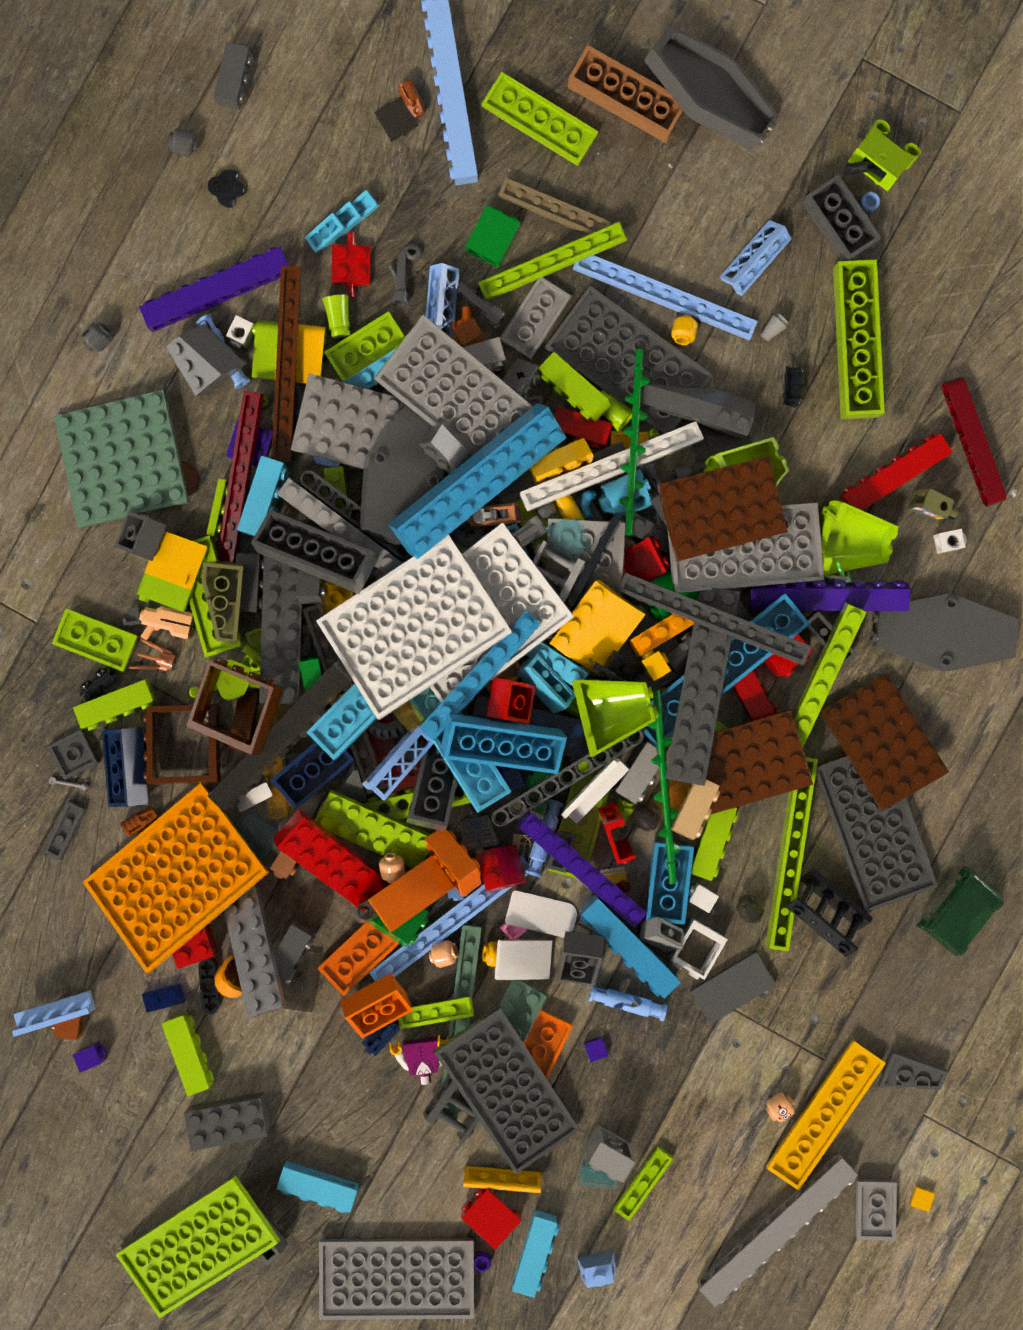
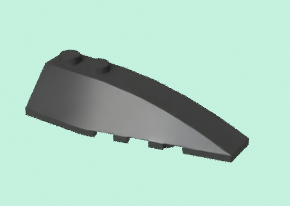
[640,384,756,439]

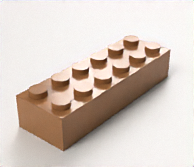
[568,45,684,144]

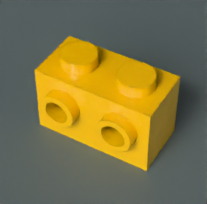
[639,650,671,681]

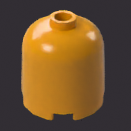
[215,955,243,998]

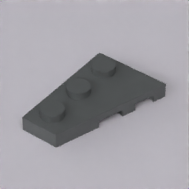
[878,1050,948,1090]

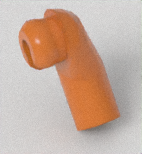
[452,306,472,328]

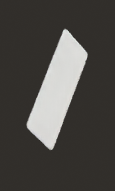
[234,782,272,812]

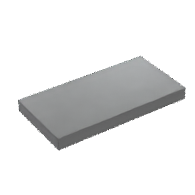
[500,277,572,361]

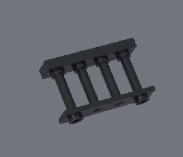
[786,868,873,957]

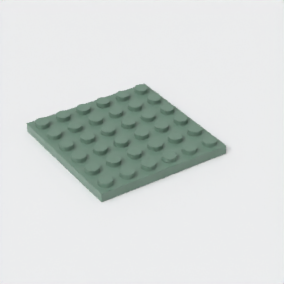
[54,390,190,528]

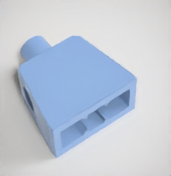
[577,1251,617,1288]

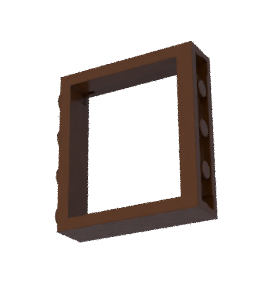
[186,658,283,755]
[144,704,221,785]

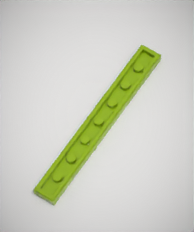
[478,221,627,300]

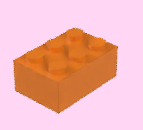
[424,829,481,897]
[340,973,413,1039]

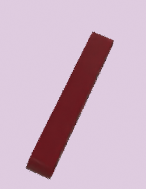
[942,377,1006,507]

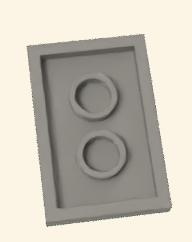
[855,1179,897,1241]

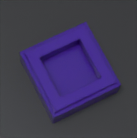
[584,1036,608,1062]

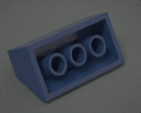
[102,727,149,807]

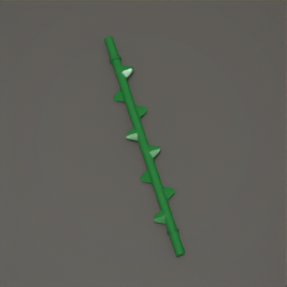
[619,349,650,536]
[648,689,681,884]

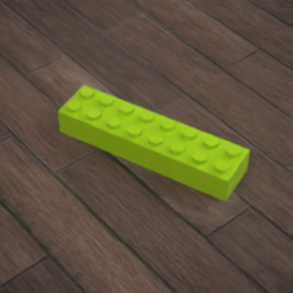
[833,260,885,420]

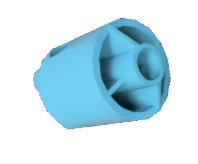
[598,469,653,518]

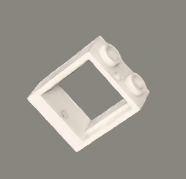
[669,917,728,980]

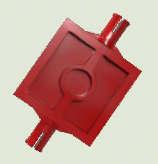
[332,232,370,299]

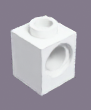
[226,315,254,349]
[933,529,966,554]
[688,882,719,913]

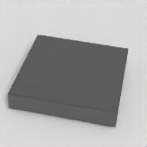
[47,729,100,780]

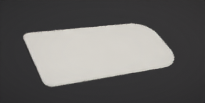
[505,891,577,937]

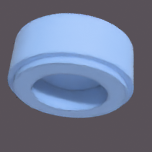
[859,192,880,213]

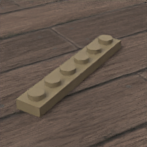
[498,178,611,235]

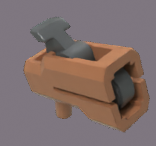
[467,503,522,527]

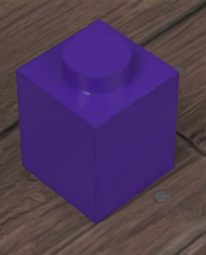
[73,1041,107,1073]

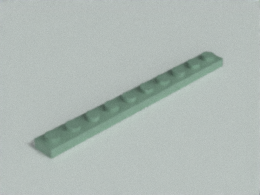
[442,924,481,1119]

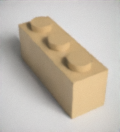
[671,779,720,840]

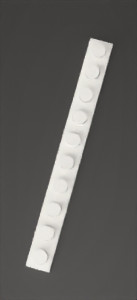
[520,422,704,512]

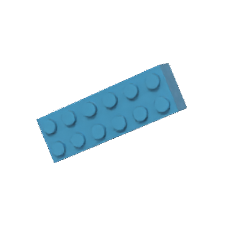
[440,713,567,774]
[580,894,681,999]

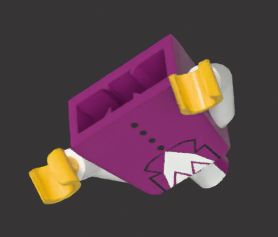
[389,1035,450,1085]

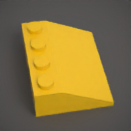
[550,579,646,676]

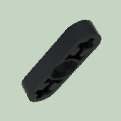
[198,957,221,1014]

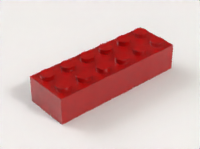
[273,809,389,912]

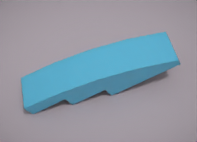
[305,190,380,253]

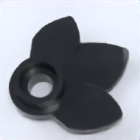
[207,170,246,208]

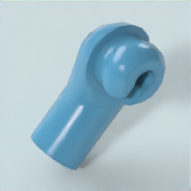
[579,490,596,519]

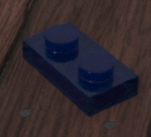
[142,983,185,1013]

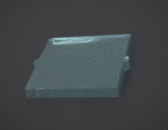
[545,518,586,558]

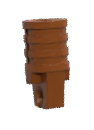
[398,80,426,118]
[120,806,158,837]

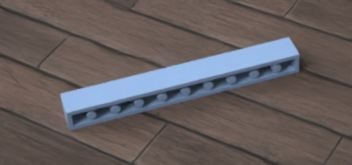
[421,0,478,186]

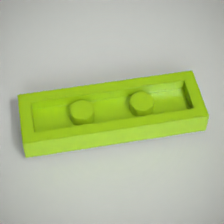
[206,478,229,538]

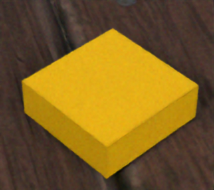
[909,1186,935,1212]

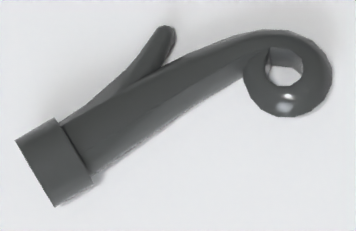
[389,244,422,305]

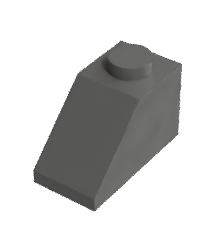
[337,759,367,802]

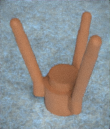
[129,638,176,672]

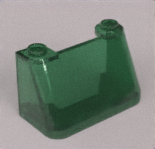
[916,866,1004,956]

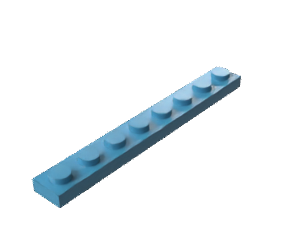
[419,610,542,741]

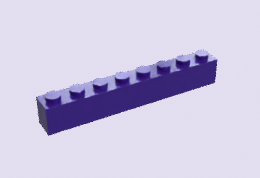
[139,247,289,333]
[750,580,911,611]
[516,810,647,928]

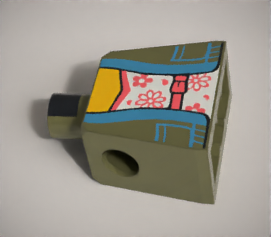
[907,488,958,520]

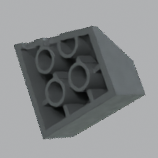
[166,324,247,396]

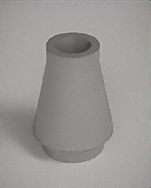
[760,313,788,342]

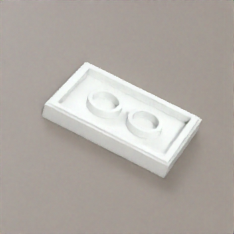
[495,939,552,980]

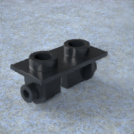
[783,366,805,408]
[80,666,118,701]

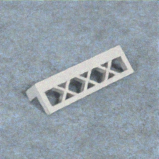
[561,757,630,824]

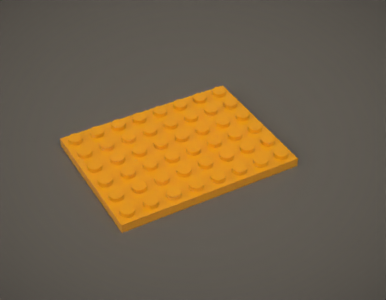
[83,783,269,973]

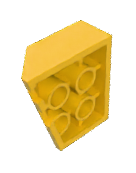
[530,438,594,486]

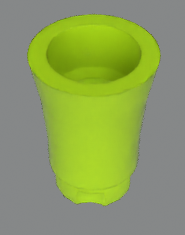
[322,295,350,338]
[601,390,632,432]

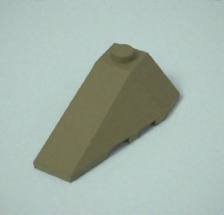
[202,561,244,643]

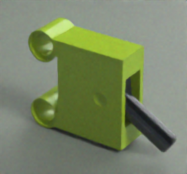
[845,119,921,192]

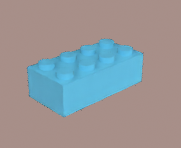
[237,456,291,537]

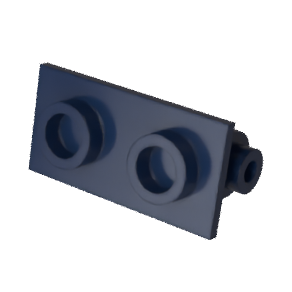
[362,1021,400,1056]

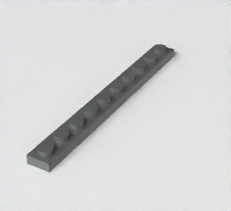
[618,573,812,666]

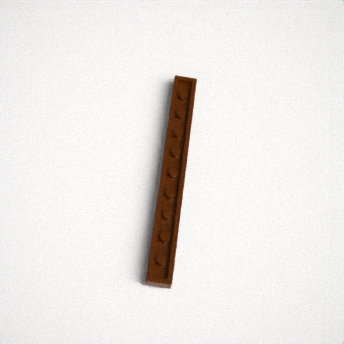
[272,265,302,463]

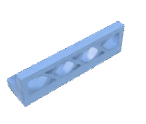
[720,220,791,296]
[425,263,460,339]
[362,725,434,800]
[12,990,96,1037]

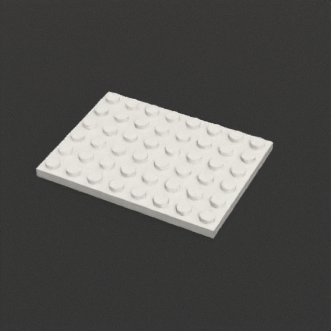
[430,523,574,703]
[316,535,513,720]

